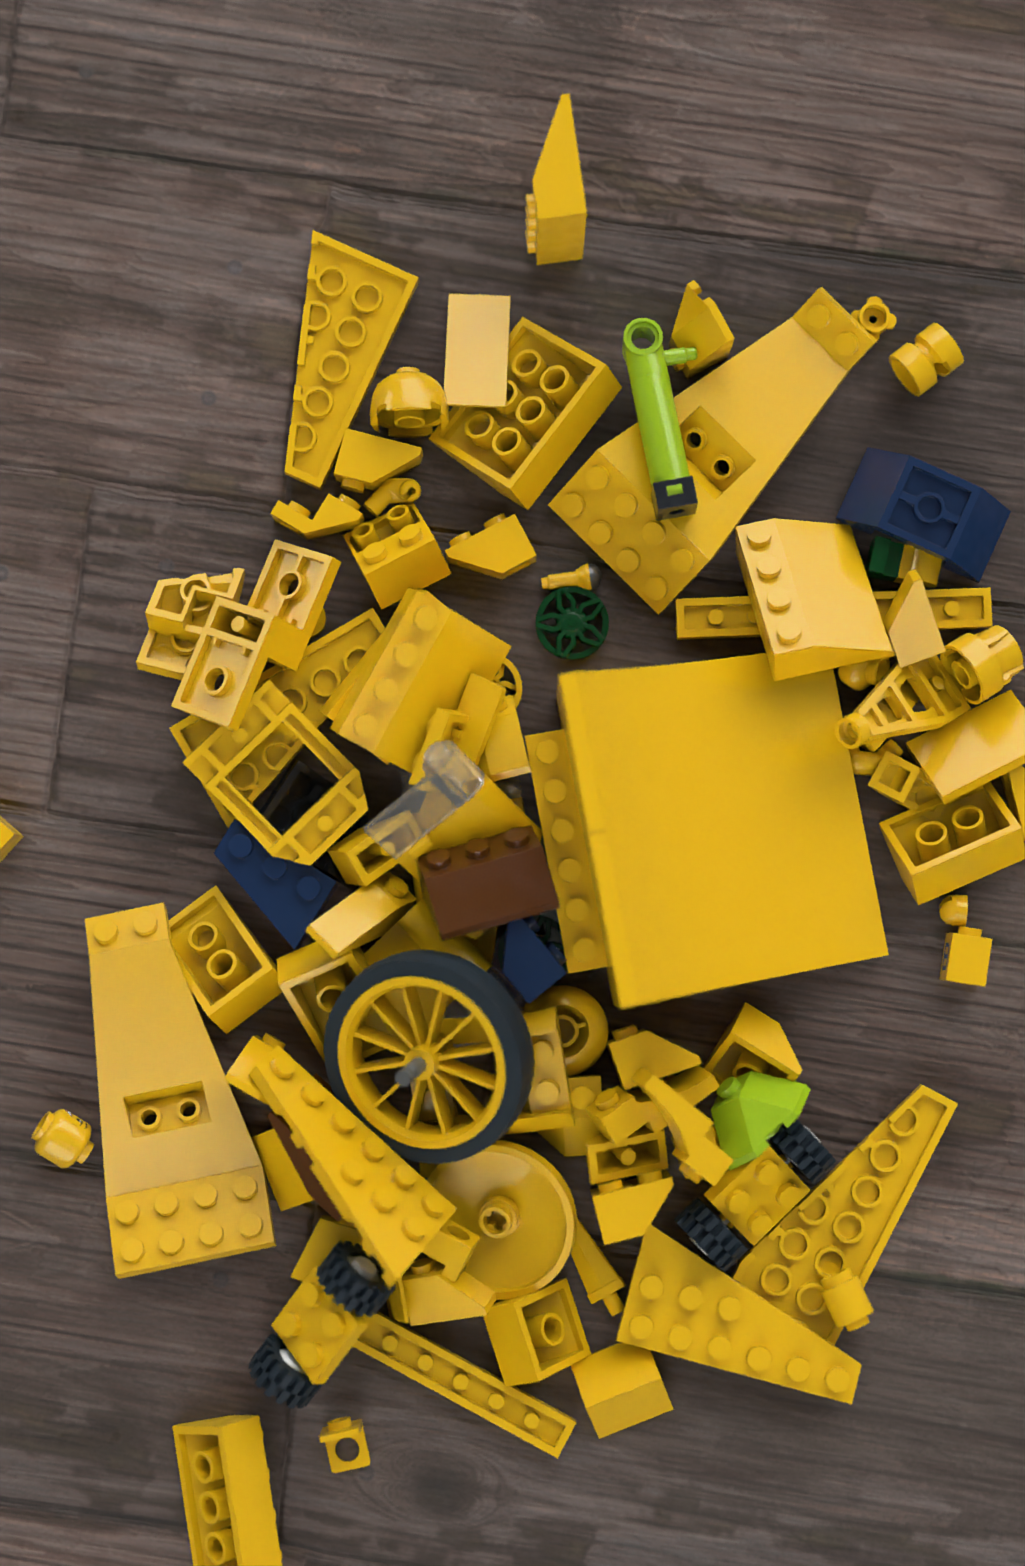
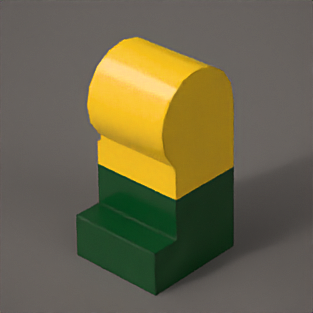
[865,536,942,588]

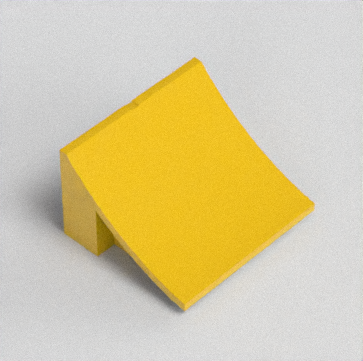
[524,653,889,1008]

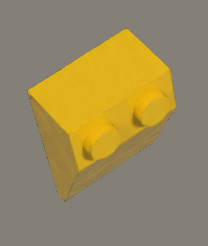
[168,885,282,1034]
[276,941,400,1062]

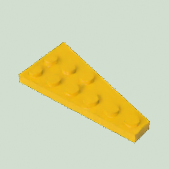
[285,230,419,490]
[169,608,385,829]
[249,1044,457,1288]
[616,1224,862,1404]

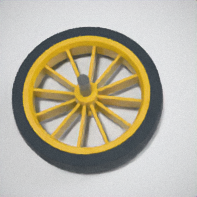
[324,950,534,1164]

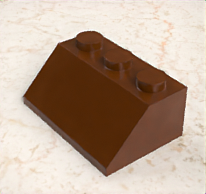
[415,825,560,941]

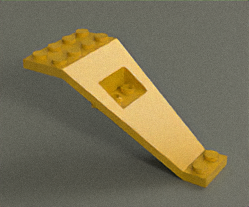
[548,287,877,615]

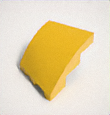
[136,568,245,680]

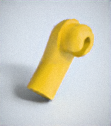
[849,739,904,776]

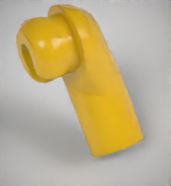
[363,478,421,517]

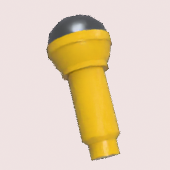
[541,563,602,591]

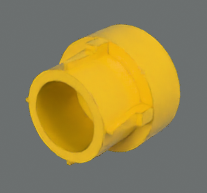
[940,625,1024,705]

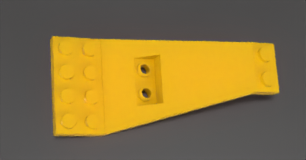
[85,902,277,1279]

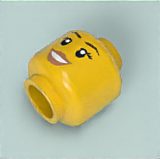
[31,1109,94,1169]

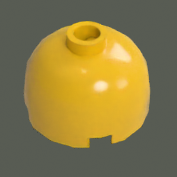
[370,367,449,438]

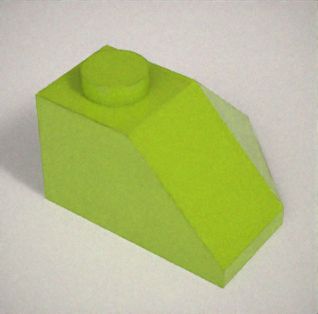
[711,1071,811,1170]

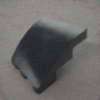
[259,759,370,891]

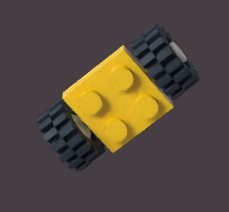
[674,1119,837,1272]
[248,1241,396,1409]

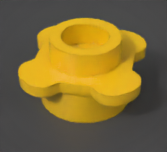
[851,296,897,341]

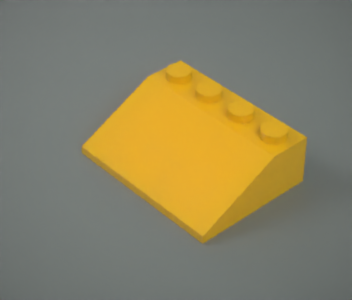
[525,93,587,265]
[428,317,623,510]
[735,518,892,681]
[330,588,512,774]

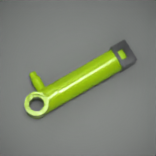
[622,318,698,521]

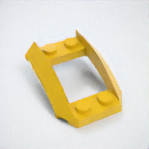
[182,679,368,866]
[410,1006,576,1135]

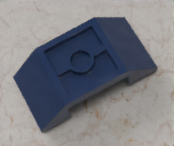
[835,447,1011,583]

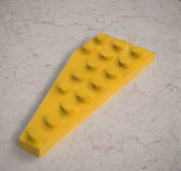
[731,1084,958,1345]

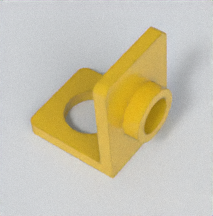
[319,1416,371,1473]

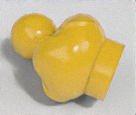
[838,657,890,691]

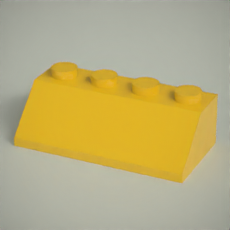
[172,1415,282,1566]

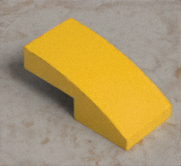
[867,750,947,821]

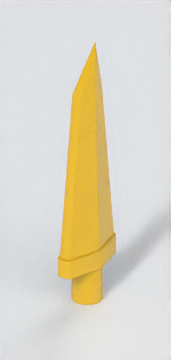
[571,1218,626,1316]

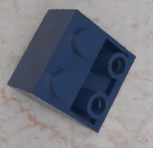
[502,916,567,1004]

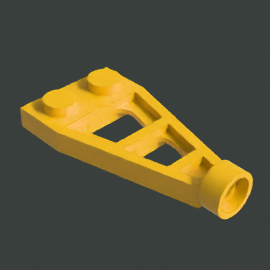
[835,655,971,749]

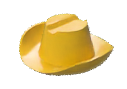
[522,985,609,1076]

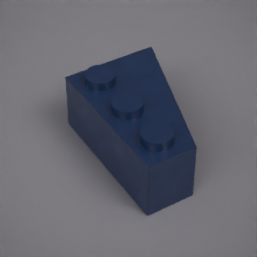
[214,819,340,950]

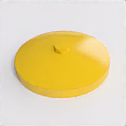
[426,1140,577,1300]

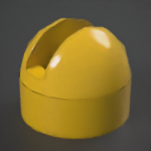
[939,894,968,927]

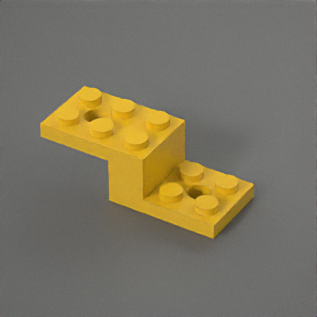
[171,539,341,732]

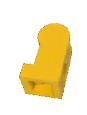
[422,1219,481,1282]

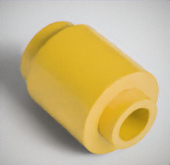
[820,1267,874,1332]

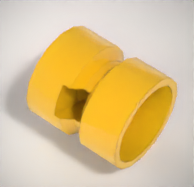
[889,323,964,397]

